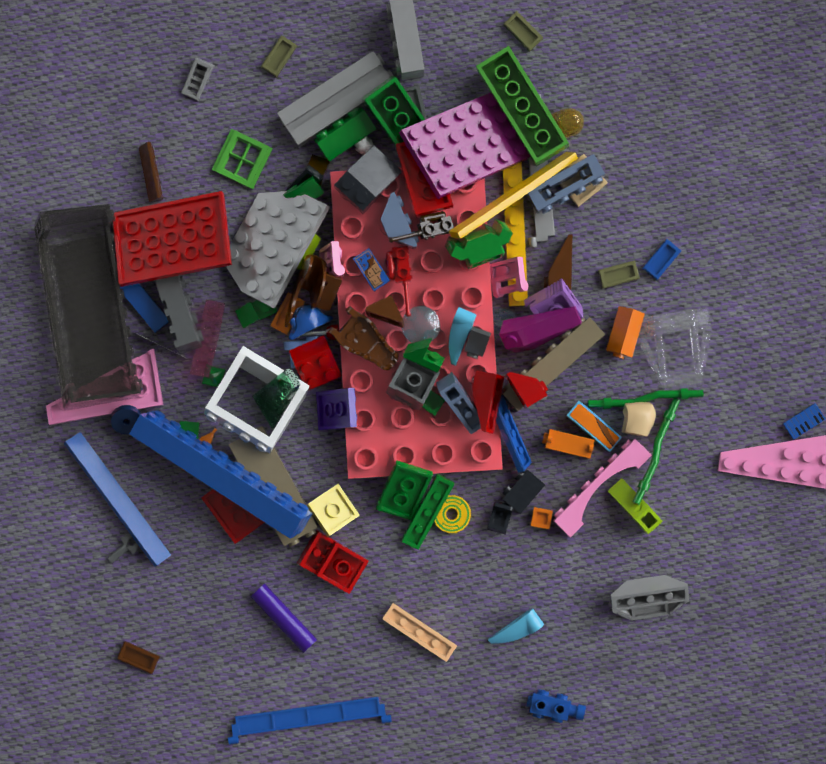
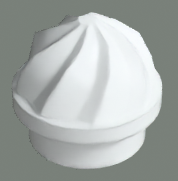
[354,136,373,155]

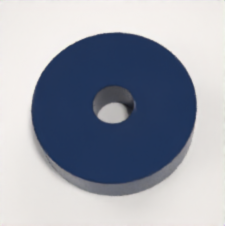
[111,405,141,435]

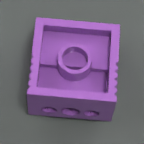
[524,278,583,319]

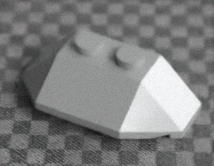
[611,575,689,620]

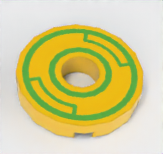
[435,495,471,533]

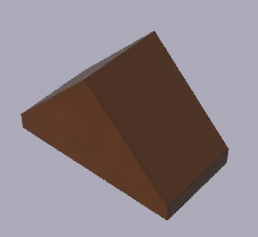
[365,295,405,328]

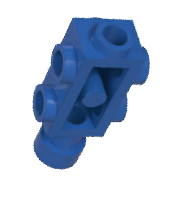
[526,689,586,723]

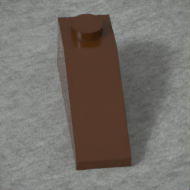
[544,234,573,290]

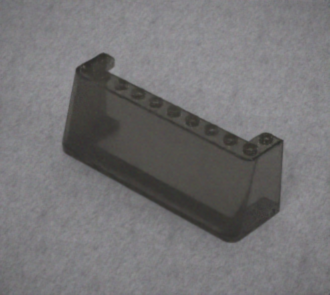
[34,204,143,411]

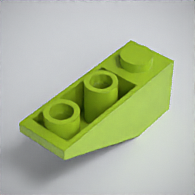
[608,478,663,534]

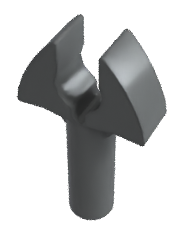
[107,535,139,563]

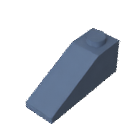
[436,372,481,434]

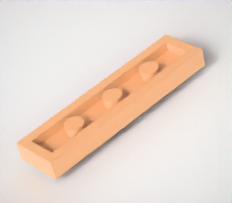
[382,603,457,662]

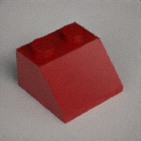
[505,372,548,409]

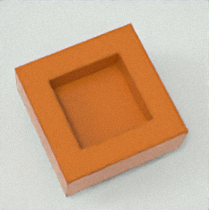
[530,507,553,530]

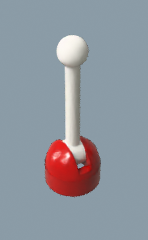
[297,325,339,340]

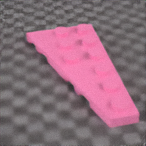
[717,435,826,489]

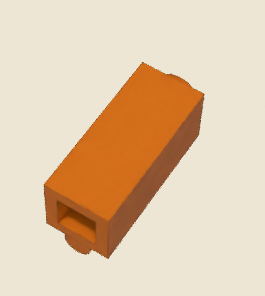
[606,306,645,359]
[542,429,595,459]

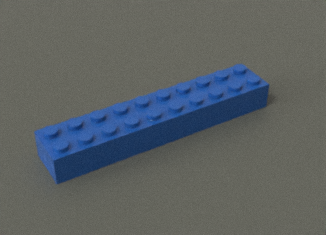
[129,410,313,539]

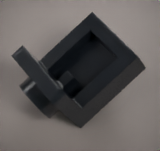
[487,502,513,535]

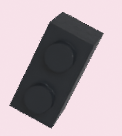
[502,470,545,514]

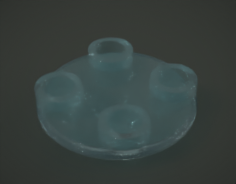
[402,306,440,343]

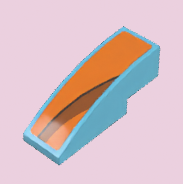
[566,401,622,452]

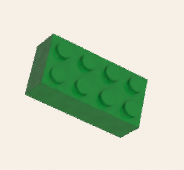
[362,76,425,147]

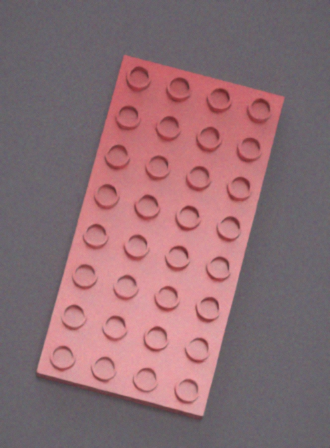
[330,167,503,479]

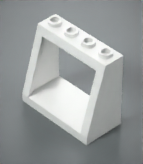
[204,346,309,453]

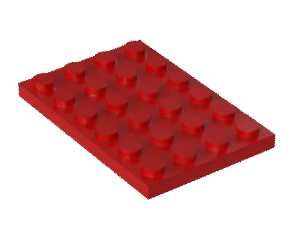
[112,191,232,287]

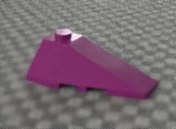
[499,306,582,353]

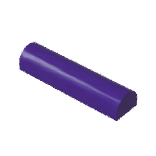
[251,583,317,653]

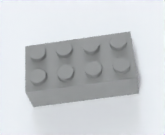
[386,0,424,80]

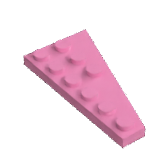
[46,348,164,425]

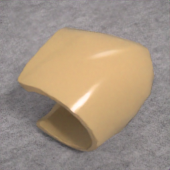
[622,402,656,437]

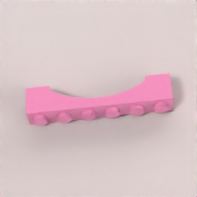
[553,439,652,537]

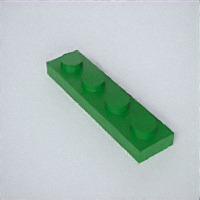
[401,474,454,550]

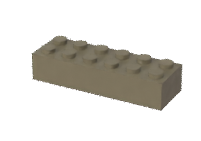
[502,317,605,412]

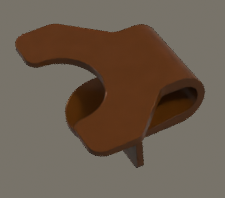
[285,255,342,327]

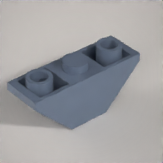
[381,192,419,249]

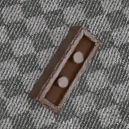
[139,142,163,202]

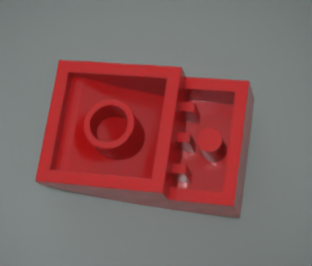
[297,530,369,594]

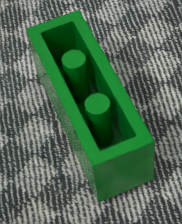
[314,107,376,162]

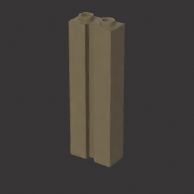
[229,426,318,547]

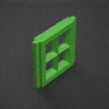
[212,129,273,190]

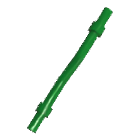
[588,388,704,409]
[632,398,681,505]

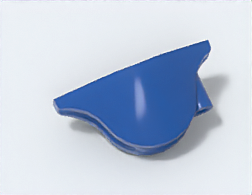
[289,305,333,340]

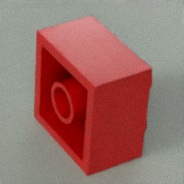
[289,335,342,391]

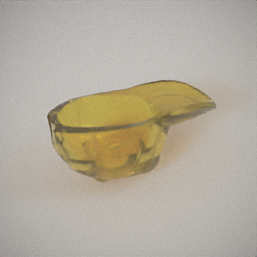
[551,108,584,137]

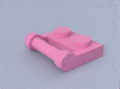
[319,241,345,284]
[490,257,528,298]

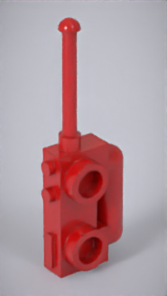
[386,246,413,317]

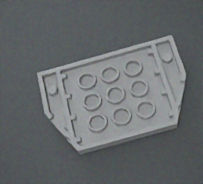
[226,191,330,308]

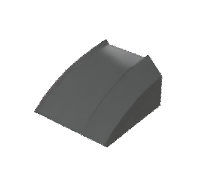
[386,358,440,410]

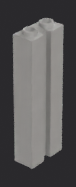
[277,51,393,147]

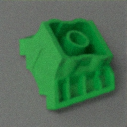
[445,219,513,269]

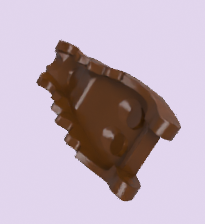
[328,306,399,371]

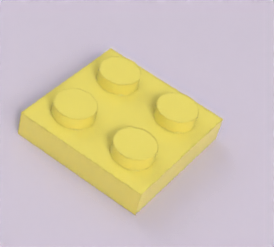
[306,484,360,537]

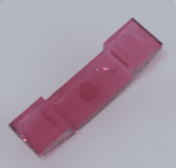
[190,299,225,378]

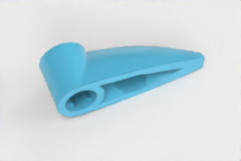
[449,307,477,366]
[488,608,544,643]

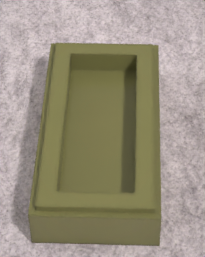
[503,11,543,52]
[261,35,298,78]
[598,260,640,289]

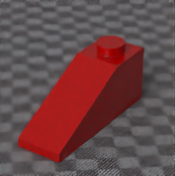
[472,370,504,434]

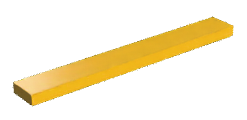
[448,152,578,239]

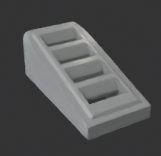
[181,58,215,101]

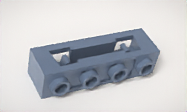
[526,154,605,214]

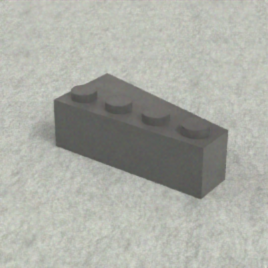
[155,276,204,354]

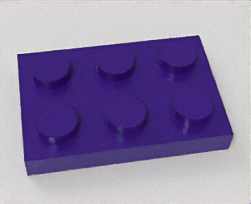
[316,388,357,430]

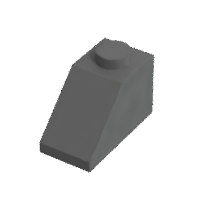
[464,326,491,359]

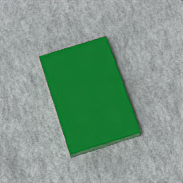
[376,460,433,520]

